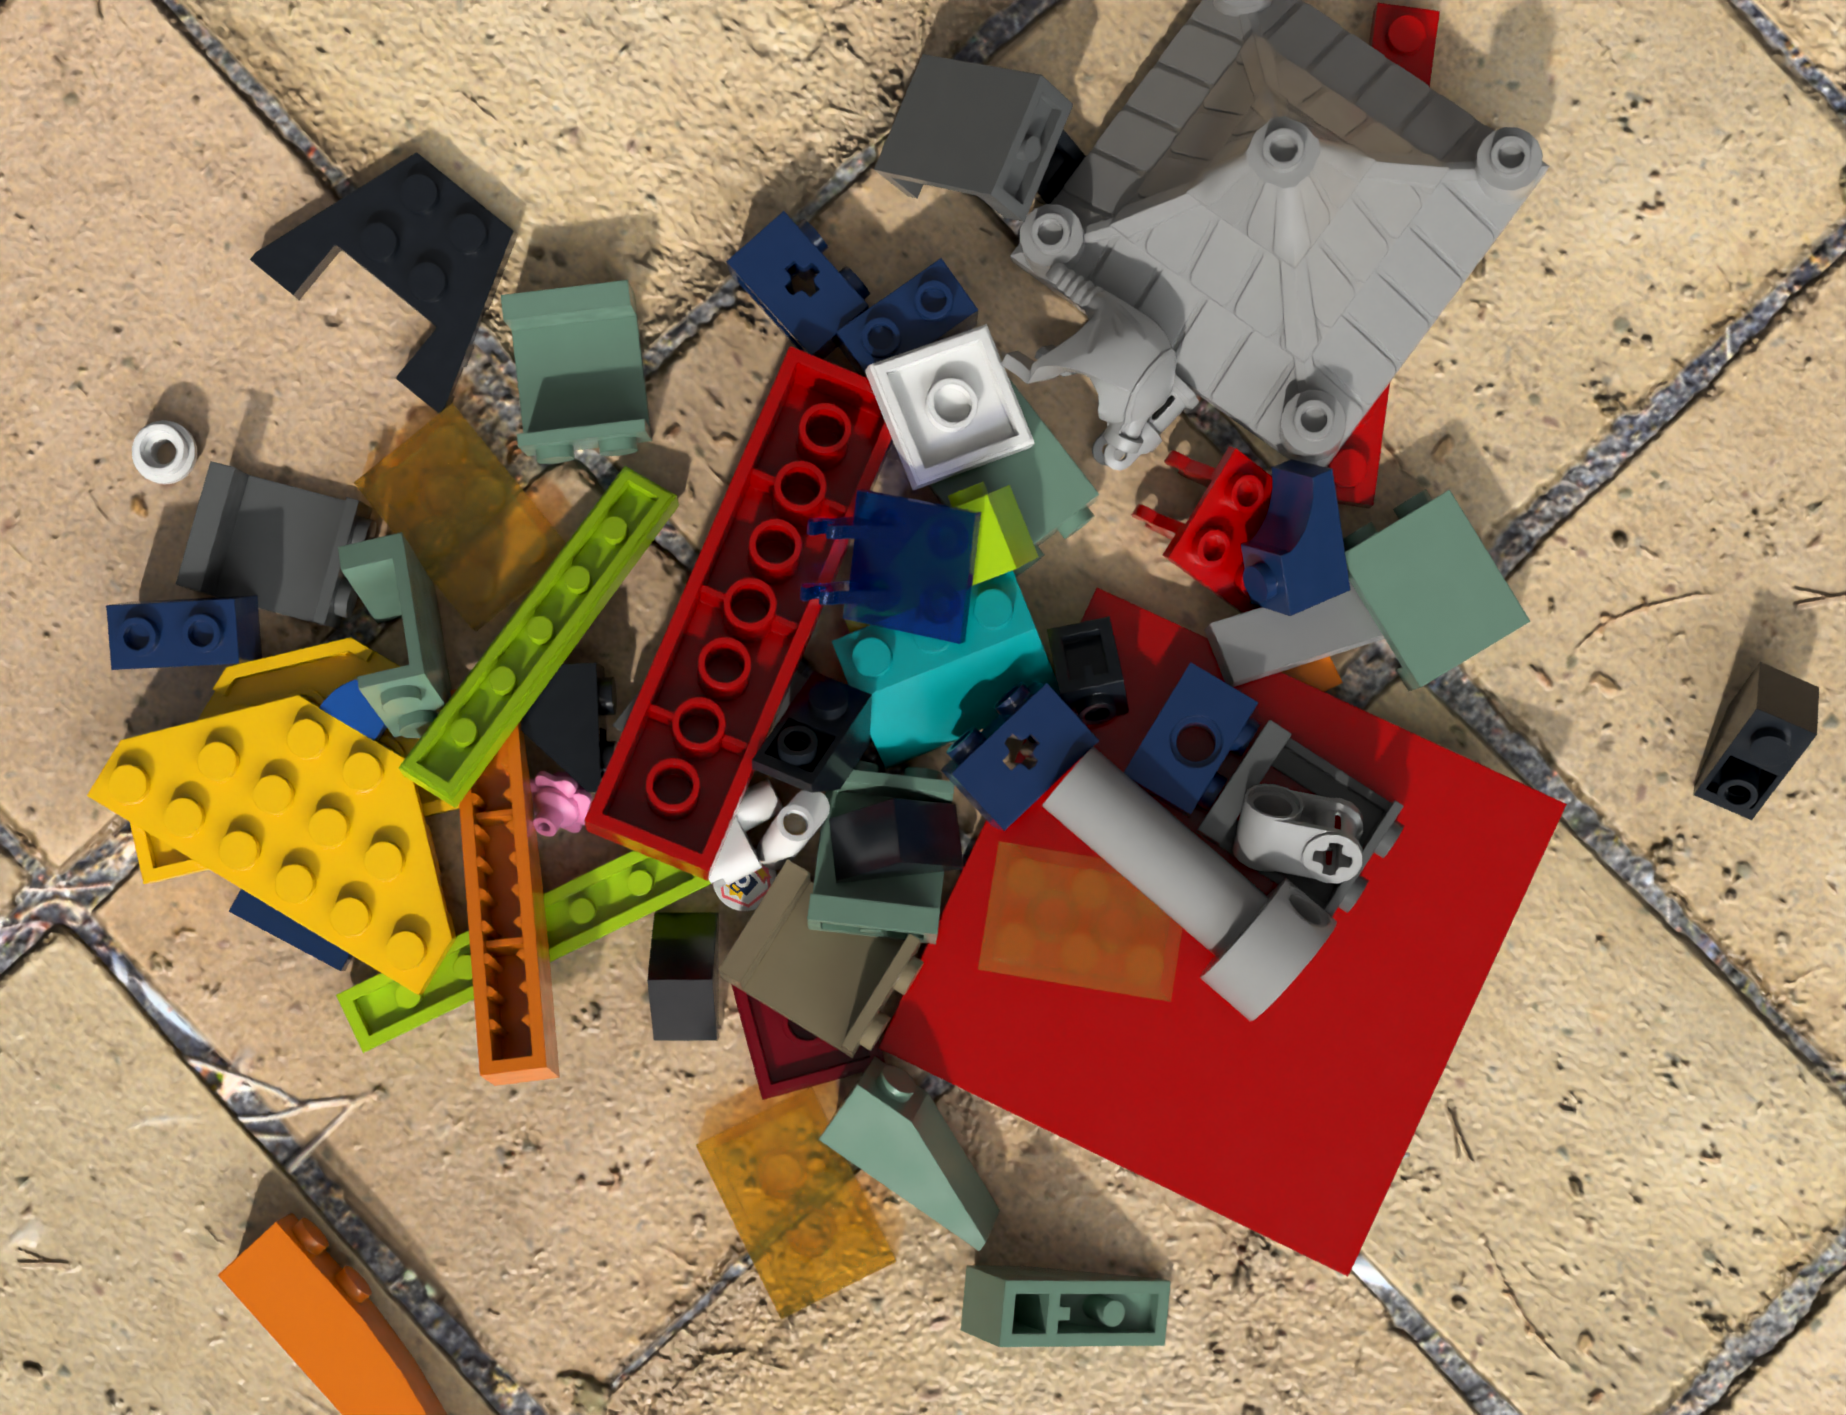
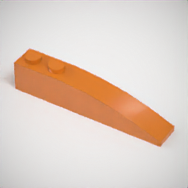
[450,689,560,1086]
[218,1213,447,1415]

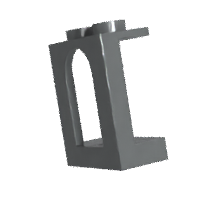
[1196,720,1404,916]

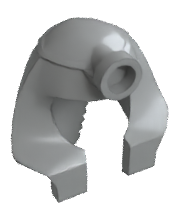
[1001,263,1176,454]

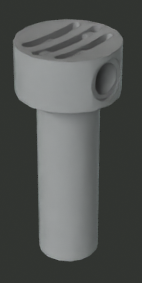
[1042,746,1337,1021]

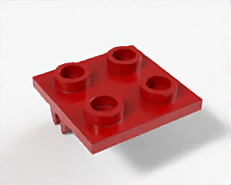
[1131,446,1272,614]

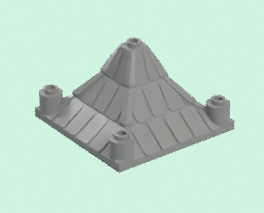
[1010,0,1549,467]

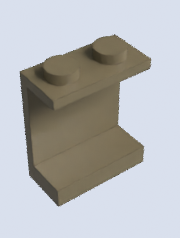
[718,859,924,1058]

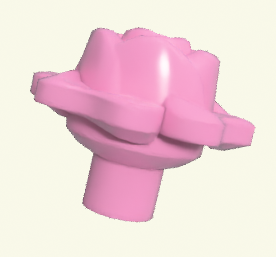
[530,771,593,837]

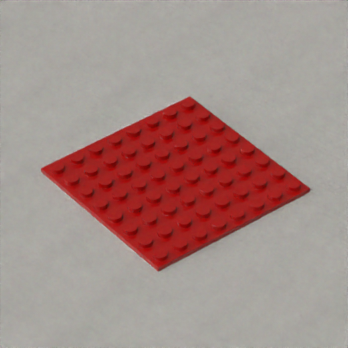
[878,587,1567,1277]

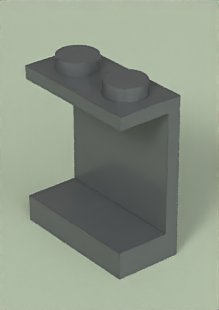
[874,54,1073,222]
[176,461,376,629]

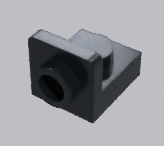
[1047,616,1129,725]

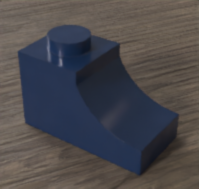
[1241,459,1351,616]

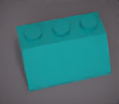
[832,570,1061,769]

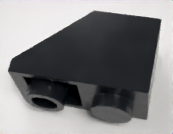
[1693,662,1819,820]
[521,663,617,793]
[752,671,872,793]

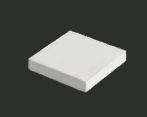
[865,324,1035,490]

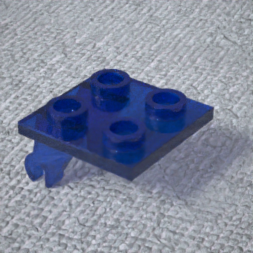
[800,489,981,644]

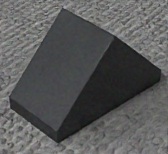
[829,798,964,884]
[647,912,719,1041]

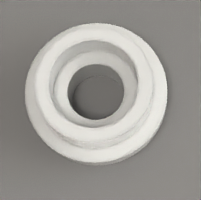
[132,420,198,484]

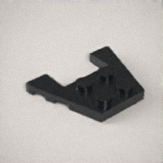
[250,152,518,418]

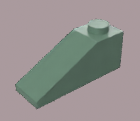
[819,1056,1000,1251]
[960,1265,1171,1347]

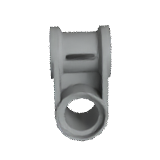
[1232,784,1363,883]

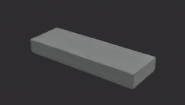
[1204,581,1385,687]

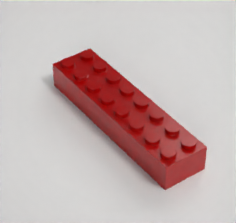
[584,346,893,881]

